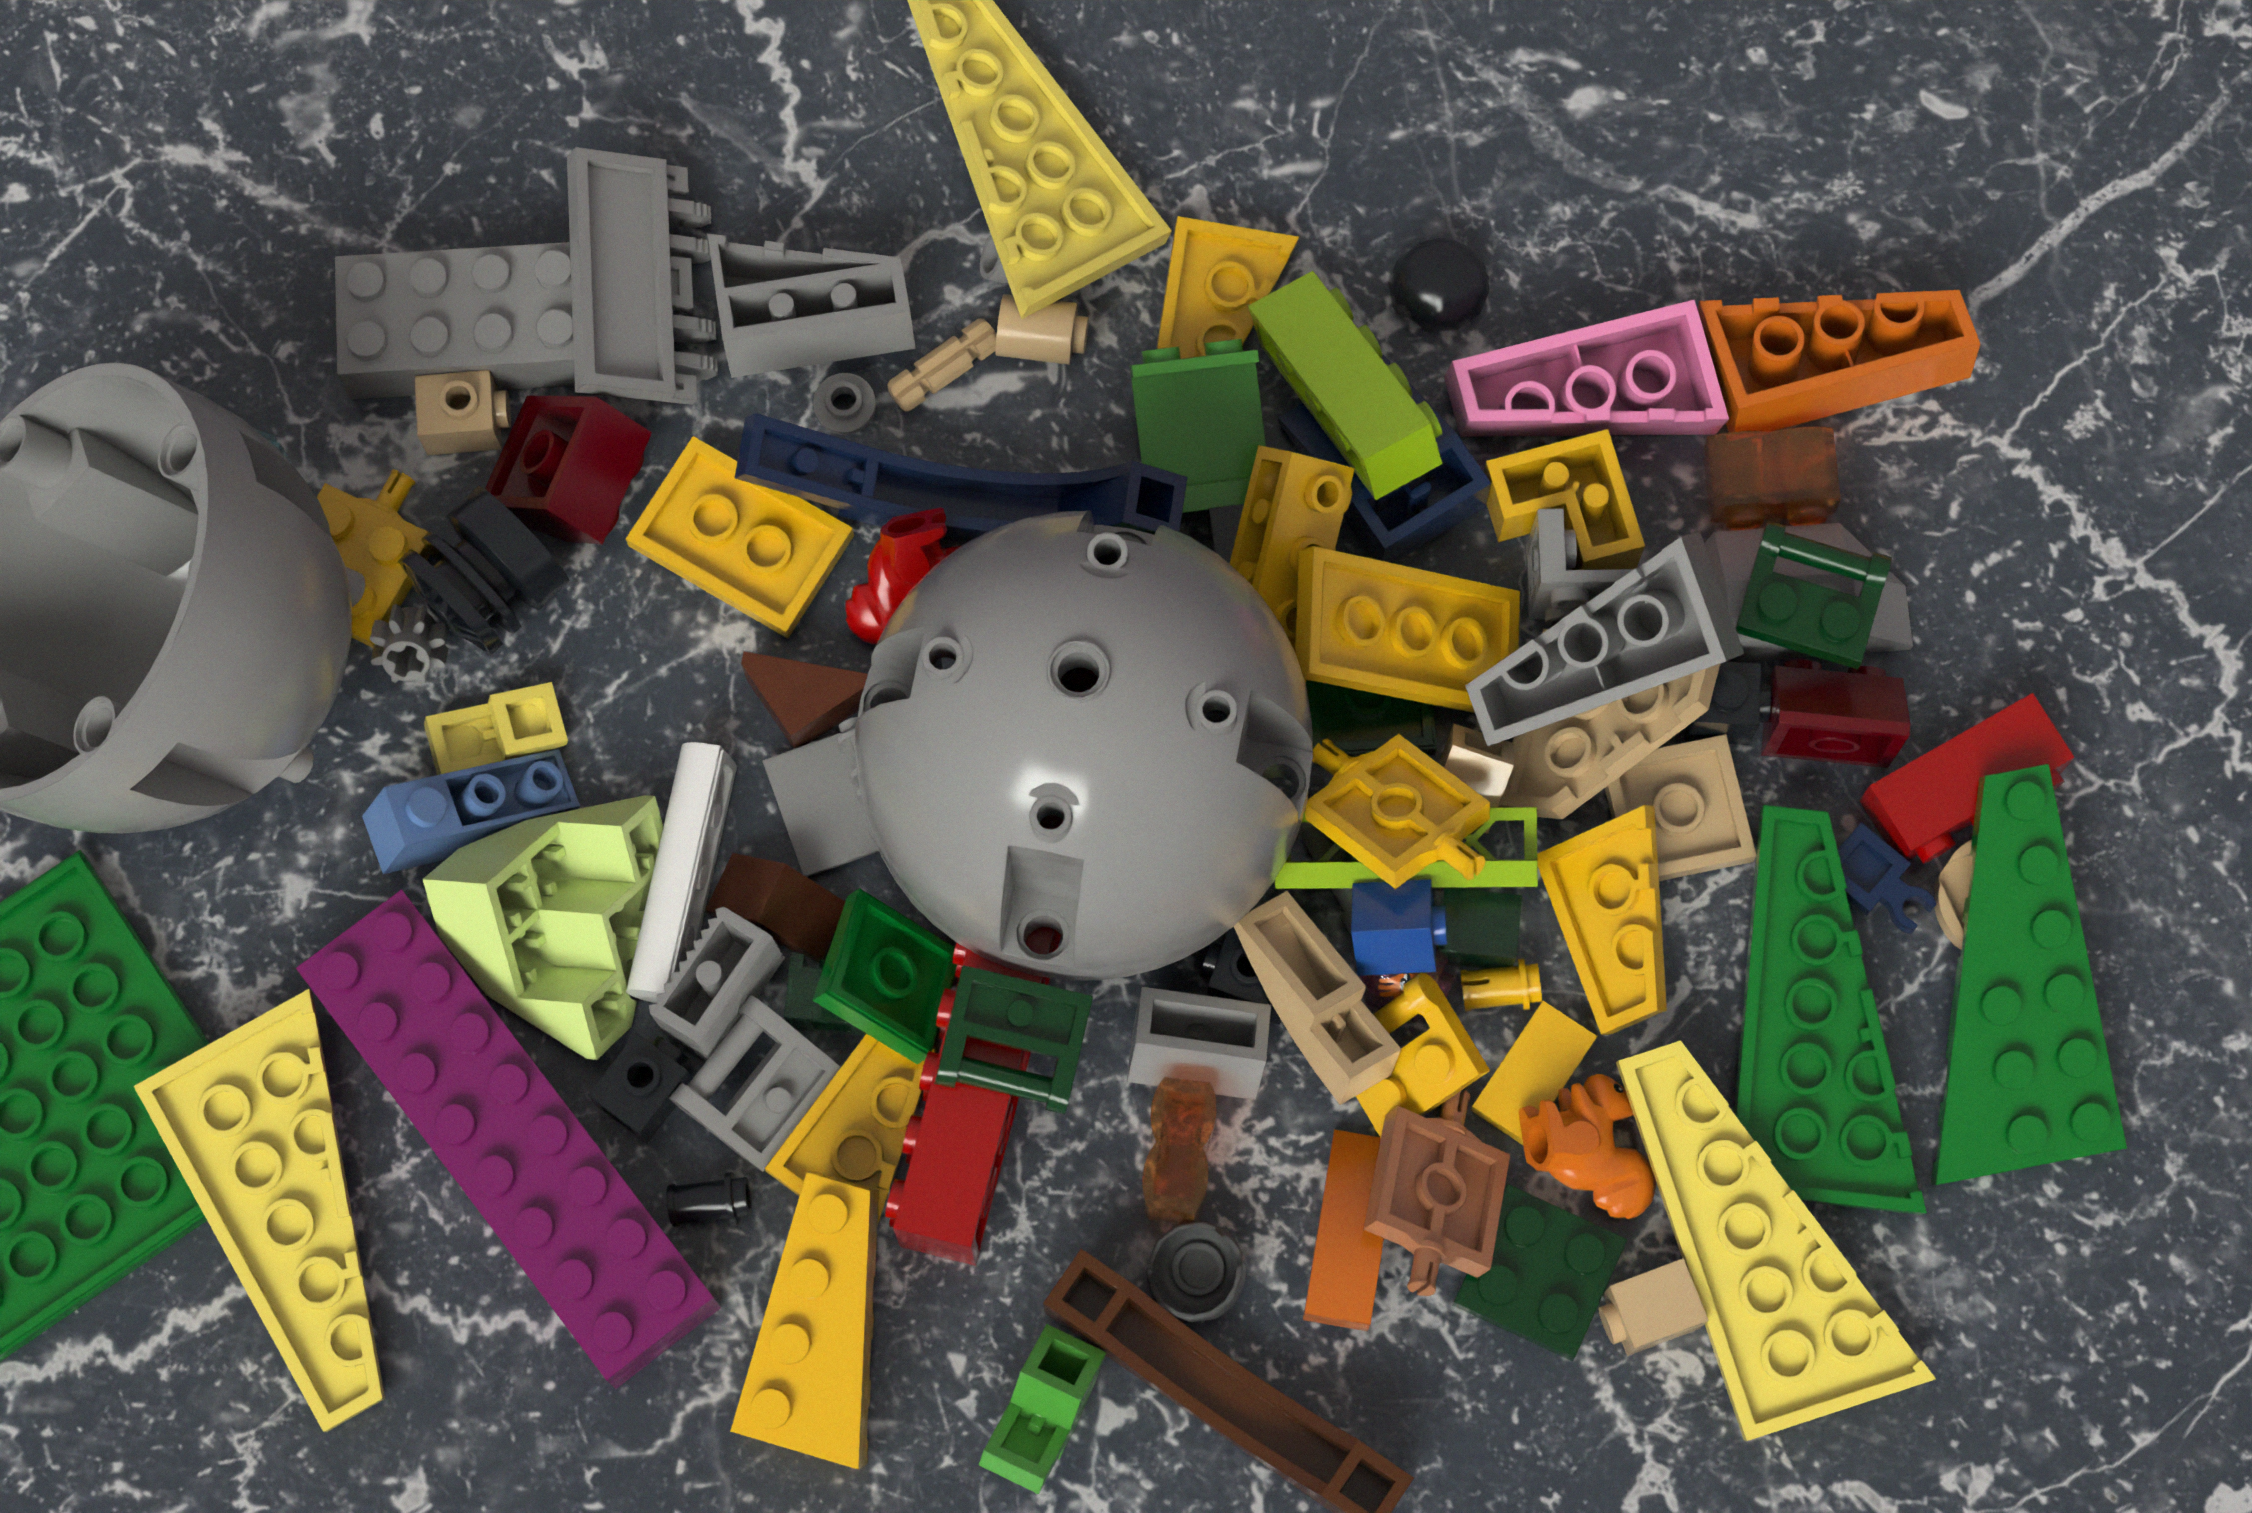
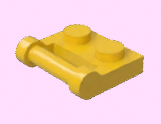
[1356,973,1490,1138]

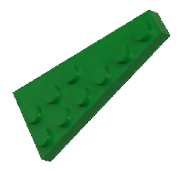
[1931,764,2127,1185]
[1734,805,1927,1215]

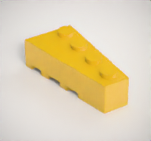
[730,1172,879,1470]

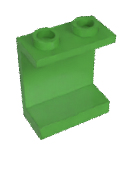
[1129,339,1266,513]

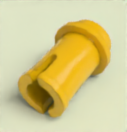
[1460,958,1542,1012]

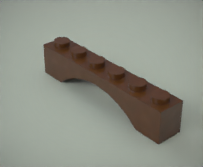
[1043,1248,1414,1513]

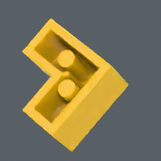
[1484,429,1645,570]

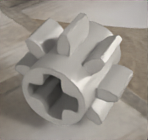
[369,604,449,684]

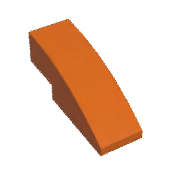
[1303,1129,1384,1331]

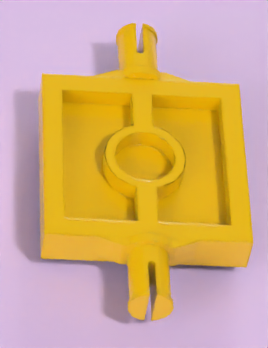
[317,469,431,648]
[1305,734,1490,889]

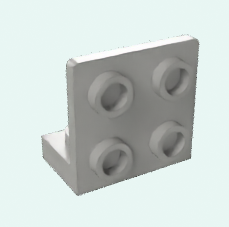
[1526,509,1633,627]

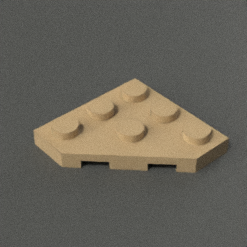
[1498,629,1721,819]

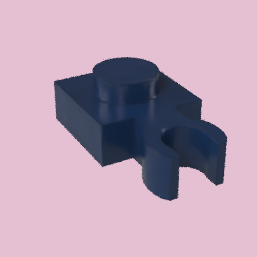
[1838,822,1936,934]

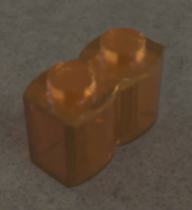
[1703,427,1841,530]
[1142,1077,1217,1223]

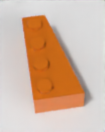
[1698,290,1981,442]

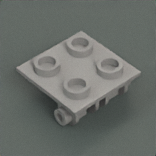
[762,717,879,877]

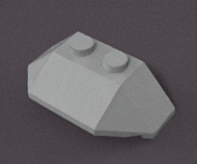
[1704,523,1913,662]

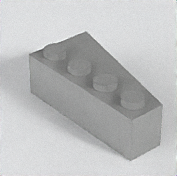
[1465,531,1744,746]

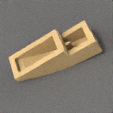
[1234,891,1401,1105]

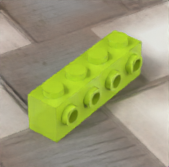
[1248,271,1442,500]

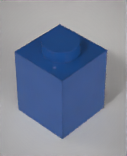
[1351,879,1448,976]

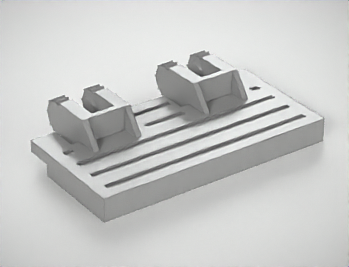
[567,147,718,405]

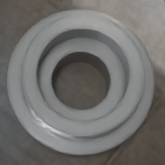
[813,373,876,435]

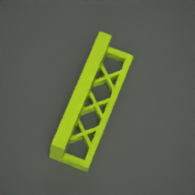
[1275,807,1538,889]

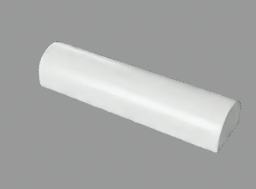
[626,742,737,1003]

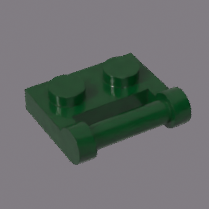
[1735,520,1892,669]
[934,965,1093,1115]

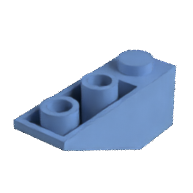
[362,749,580,874]

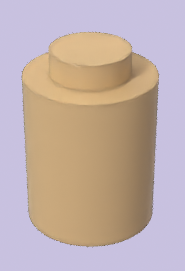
[996,294,1089,365]

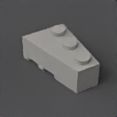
[707,233,916,378]

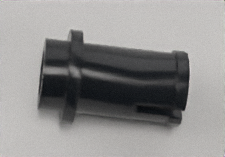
[666,1172,752,1227]

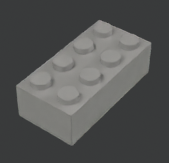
[335,242,575,400]

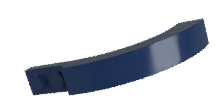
[735,413,1188,542]

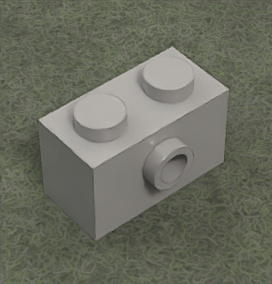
[1127,987,1271,1100]

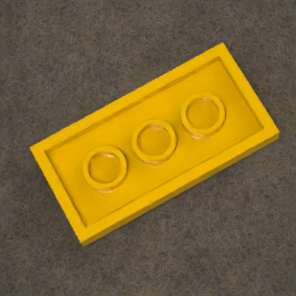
[1295,546,1520,713]

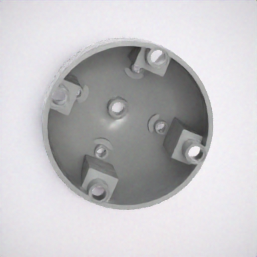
[0,363,365,833]
[855,511,1313,980]

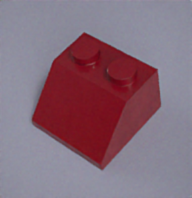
[485,395,652,544]
[1761,660,1910,768]

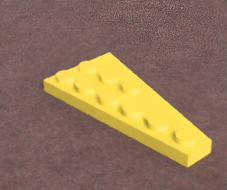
[1616,1041,1936,1441]

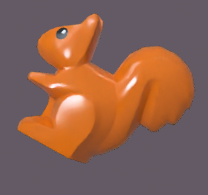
[1519,1074,1656,1219]

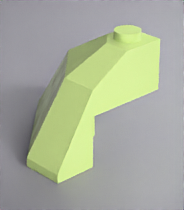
[423,795,663,1060]

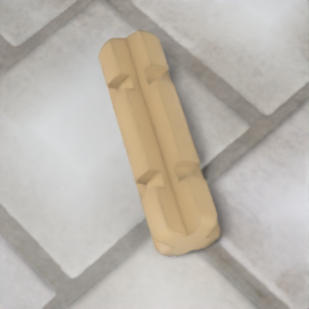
[887,318,997,412]

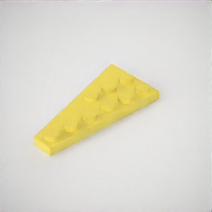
[907,0,1172,320]
[134,989,385,1432]

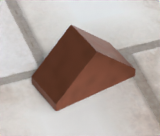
[741,651,868,749]
[705,853,845,963]

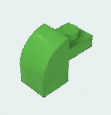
[979,1324,1107,1494]

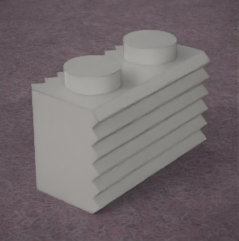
[649,907,785,1061]

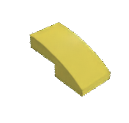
[424,682,568,775]

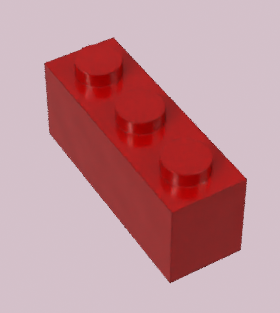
[1859,693,2075,864]

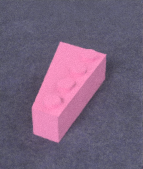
[1444,299,1729,437]

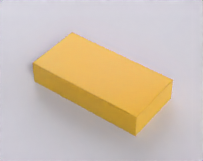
[1470,1001,1597,1145]

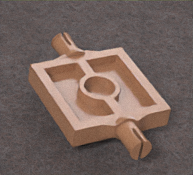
[1364,1090,1510,1296]

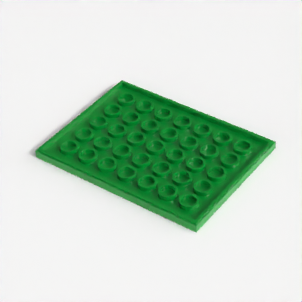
[0,850,210,1362]

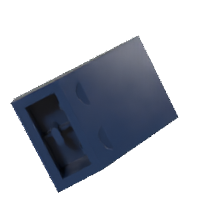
[1278,355,1491,563]

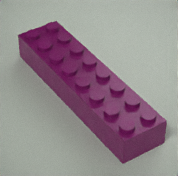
[296,889,721,1389]

